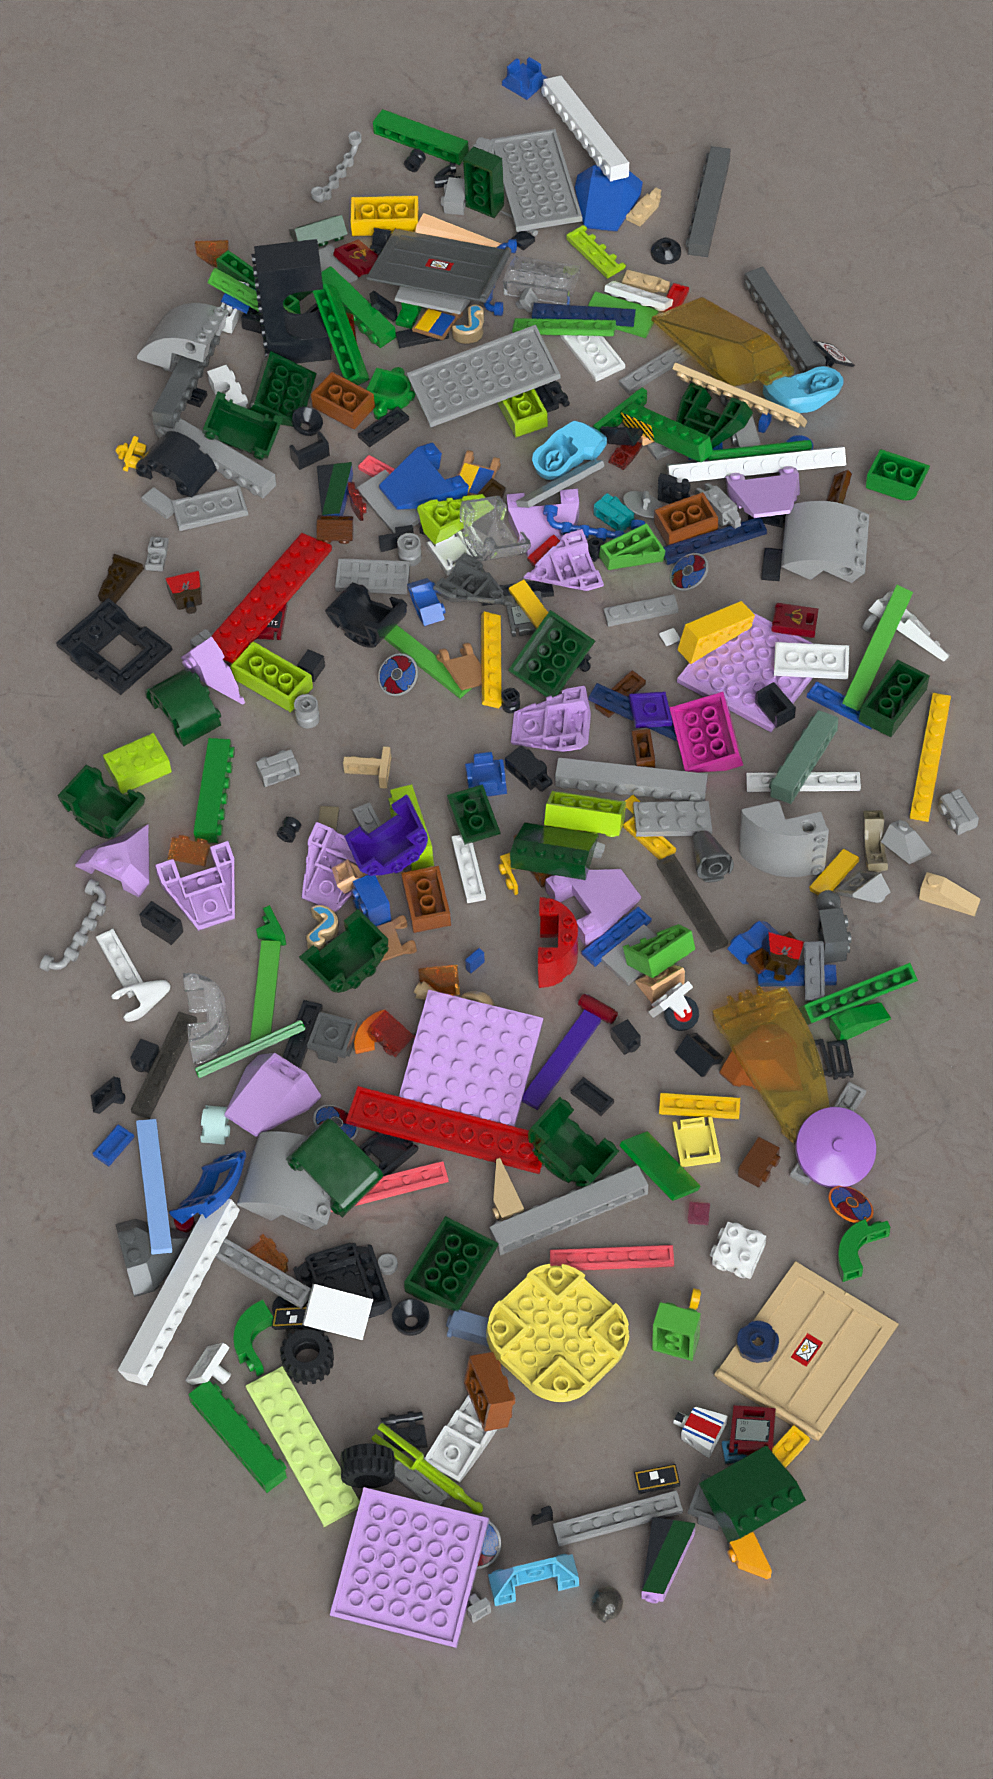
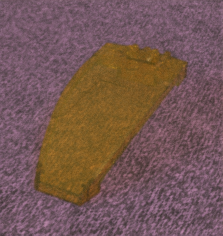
[712,986,830,1144]

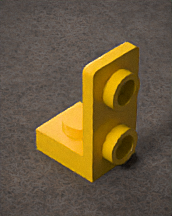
[498,853,518,895]

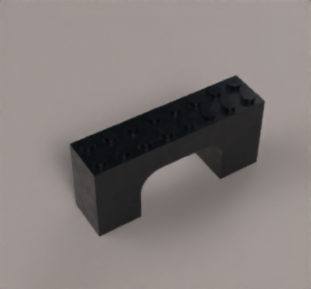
[251,239,331,364]

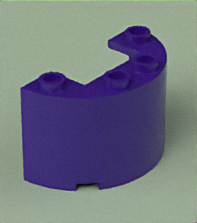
[344,794,428,876]

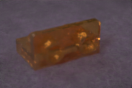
[168,835,212,867]
[247,1234,289,1273]

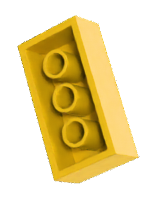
[351,196,419,236]

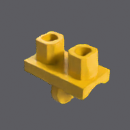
[115,436,147,471]

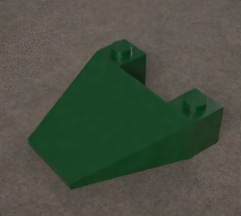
[676,383,753,449]

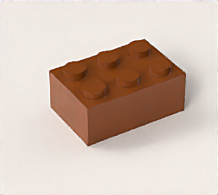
[311,372,375,430]
[654,492,718,546]
[401,866,451,933]
[464,1352,515,1432]

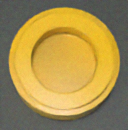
[689,1288,701,1310]

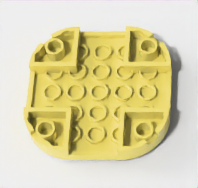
[486,1264,629,1402]

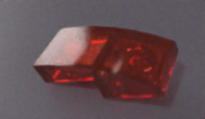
[608,442,643,470]
[348,482,367,521]

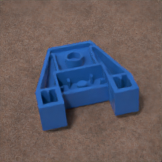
[379,443,469,510]

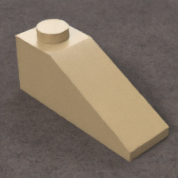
[919,872,981,916]
[492,1158,524,1221]

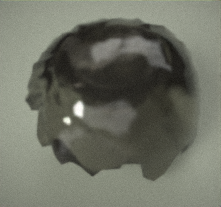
[591,1586,624,1623]

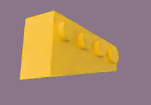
[677,601,755,664]

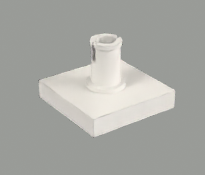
[185,1343,231,1385]

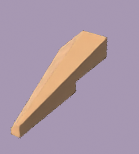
[415,213,501,248]

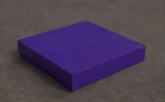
[628,692,673,728]

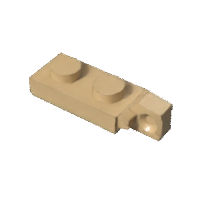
[626,188,661,227]
[622,270,670,294]

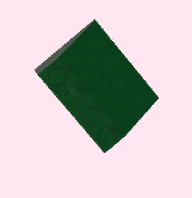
[248,351,317,427]
[508,610,596,698]
[510,822,599,880]
[404,1216,499,1312]
[699,1446,806,1542]

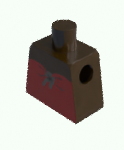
[165,571,202,614]
[762,932,804,981]

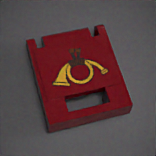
[333,239,379,277]
[771,603,819,638]

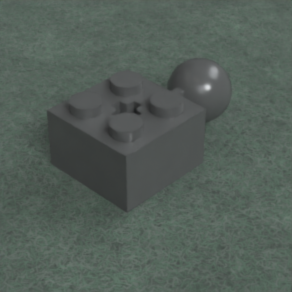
[816,890,851,963]

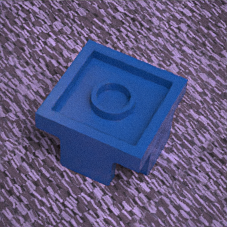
[502,57,548,100]
[465,752,507,796]

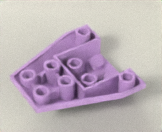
[224,1053,321,1137]

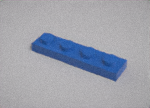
[757,965,837,987]

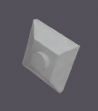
[881,819,931,864]
[833,870,891,903]

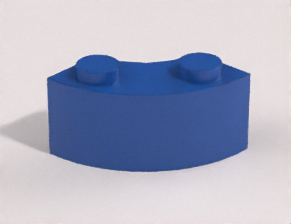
[407,578,446,626]
[727,921,780,964]

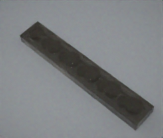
[657,854,728,953]
[131,1012,197,1119]

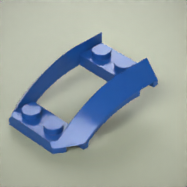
[169,1150,246,1224]

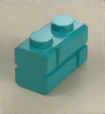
[594,493,634,532]

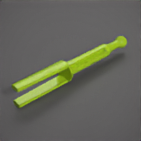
[371,1423,483,1514]

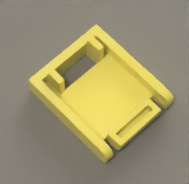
[672,1116,720,1167]

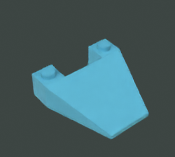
[488,1554,579,1606]

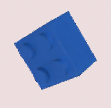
[351,875,391,926]

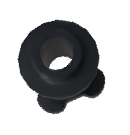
[587,537,604,562]

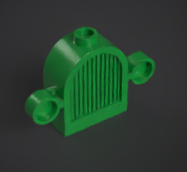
[366,367,415,420]

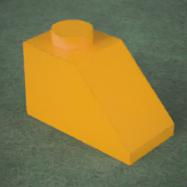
[727,1532,772,1579]

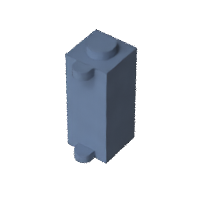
[446,1310,489,1347]

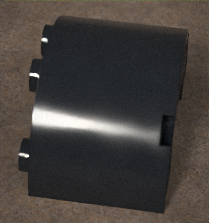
[136,431,217,498]
[325,582,407,648]

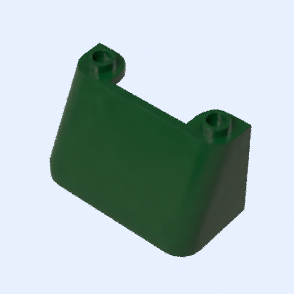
[202,391,283,460]
[286,1118,383,1218]

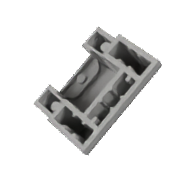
[137,303,228,369]
[781,501,869,583]
[739,801,829,877]
[236,1131,332,1230]

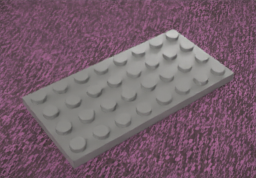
[491,129,582,232]
[406,325,561,428]

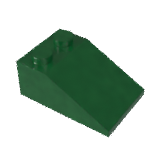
[447,784,501,845]

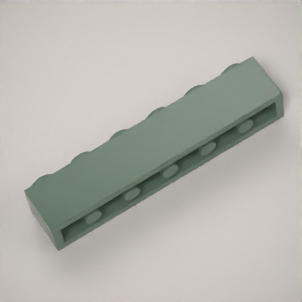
[769,710,839,804]

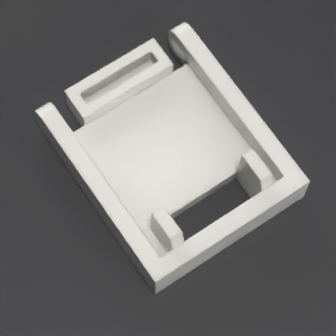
[426,531,478,576]

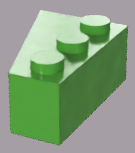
[599,523,665,570]
[623,924,695,978]

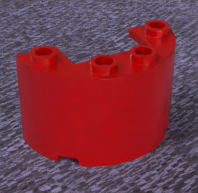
[538,897,578,988]

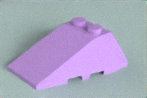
[511,686,591,752]
[302,822,357,912]

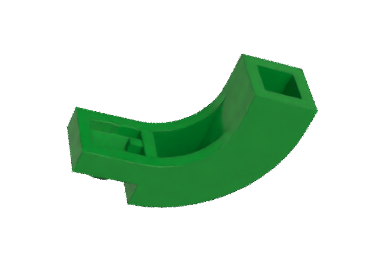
[837,1219,891,1282]
[233,1300,273,1377]

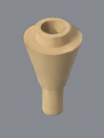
[414,981,437,1000]

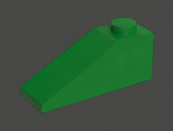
[830,1003,891,1041]

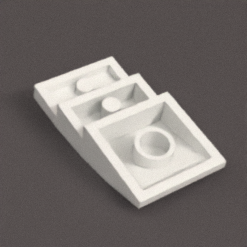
[424,1395,497,1483]

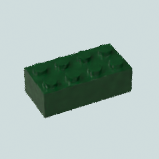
[463,146,504,218]
[859,659,930,737]

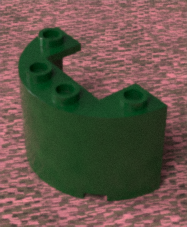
[145,668,222,747]
[58,764,145,839]
[299,909,389,993]
[528,1096,619,1186]

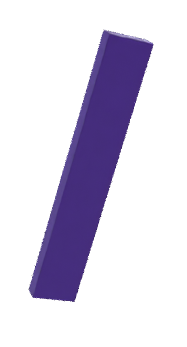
[522,1009,601,1110]

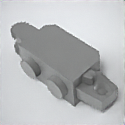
[695,483,741,529]

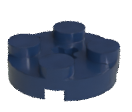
[737,1321,779,1363]

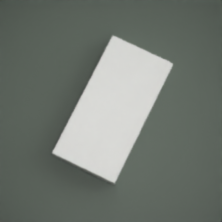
[560,335,625,382]
[774,642,849,679]

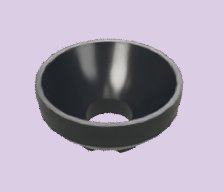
[651,237,681,265]
[291,407,323,436]
[392,1299,430,1336]

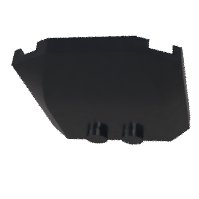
[293,1243,392,1332]

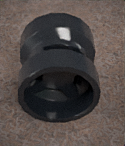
[404,149,426,172]
[501,688,520,714]
[277,816,302,843]

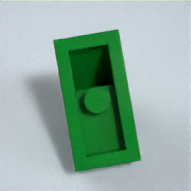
[396,302,423,329]
[256,905,287,946]

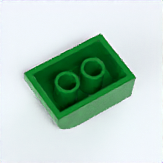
[866,449,930,500]

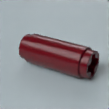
[578,994,618,1024]

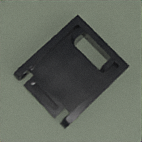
[359,1132,419,1176]

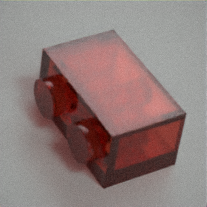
[367,1010,414,1058]

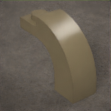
[863,810,888,872]

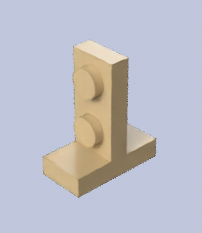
[343,747,392,788]

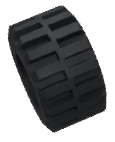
[280,1327,334,1385]
[341,1443,395,1488]

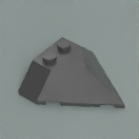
[433,552,512,605]
[115,1219,191,1297]

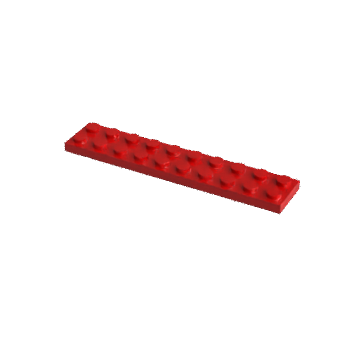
[211,533,332,664]
[346,1086,543,1174]

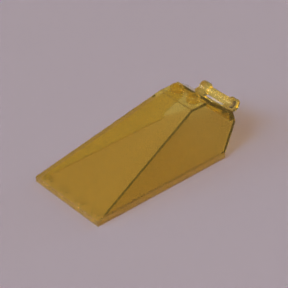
[651,297,795,387]

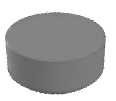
[862,614,878,632]
[377,1253,398,1275]

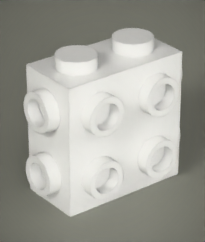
[710,1222,766,1279]

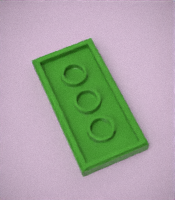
[588,291,659,338]

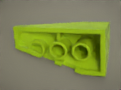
[417,494,493,544]

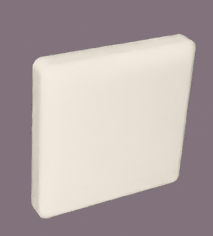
[659,628,680,646]

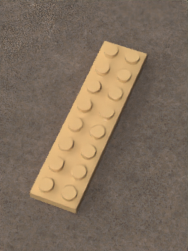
[672,363,807,428]

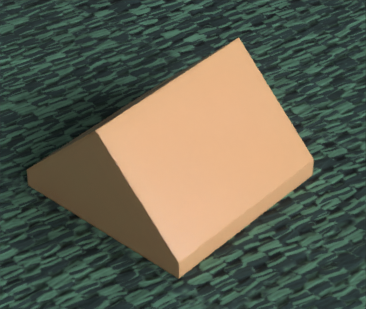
[635,964,685,1003]

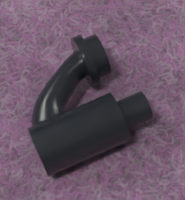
[434,162,461,188]

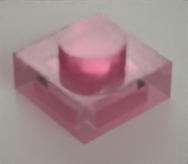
[688,1202,710,1225]

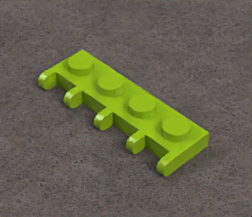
[566,225,626,279]

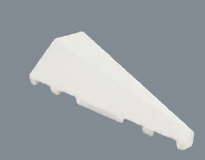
[868,591,950,661]

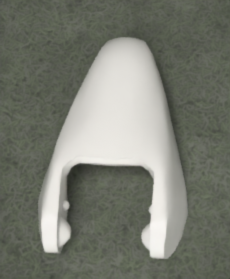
[111,980,171,1022]

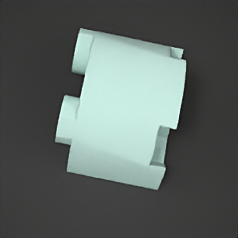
[201,1105,230,1144]

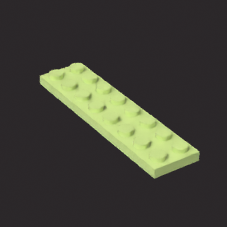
[245,1366,360,1527]

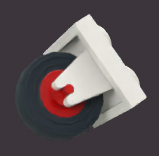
[648,981,699,1031]

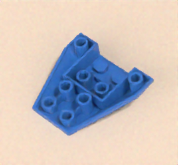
[575,165,643,231]

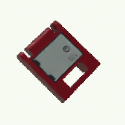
[729,1405,776,1455]

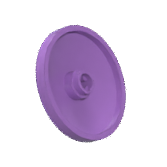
[795,1107,876,1188]

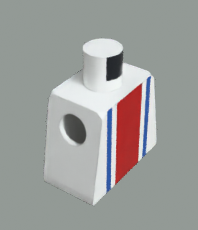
[673,1407,727,1458]

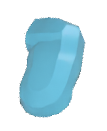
[763,366,843,413]
[532,421,607,480]

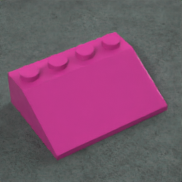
[670,692,743,773]

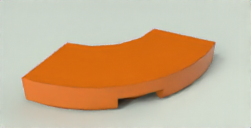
[354,1009,390,1054]

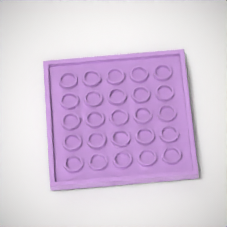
[677,613,813,732]
[399,990,544,1127]
[330,1487,489,1648]

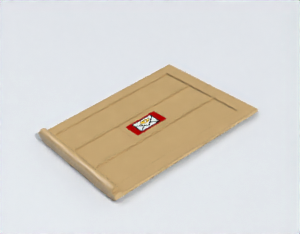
[714,1261,899,1441]

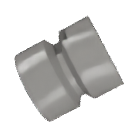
[397,533,422,567]
[294,694,320,729]

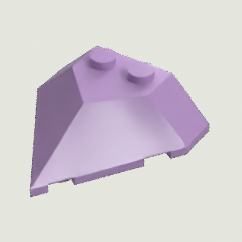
[524,529,604,591]
[181,637,245,705]
[75,824,150,897]

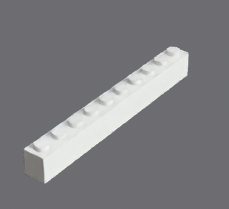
[541,76,629,181]
[666,446,846,483]
[118,1199,240,1386]

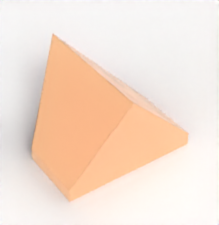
[332,859,378,894]

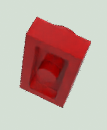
[527,534,560,567]

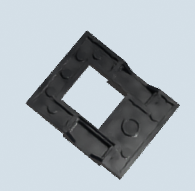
[56,598,173,695]

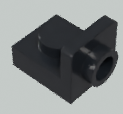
[370,228,392,254]

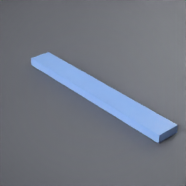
[136,1119,172,1254]

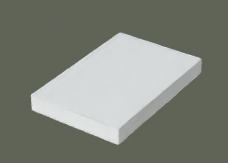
[302,1284,373,1340]

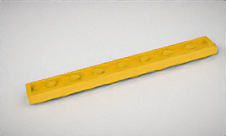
[910,693,951,822]

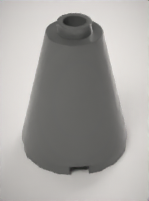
[693,831,734,882]

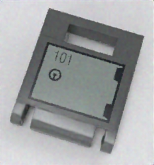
[505,591,543,637]

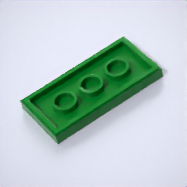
[619,1131,701,1201]

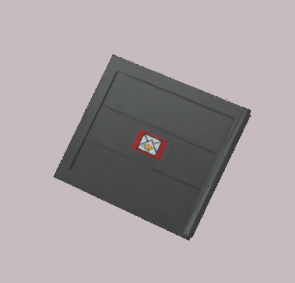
[366,229,511,303]

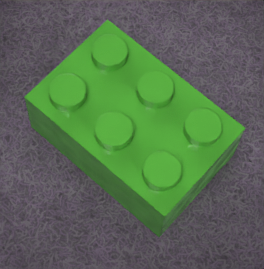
[652,1302,701,1361]

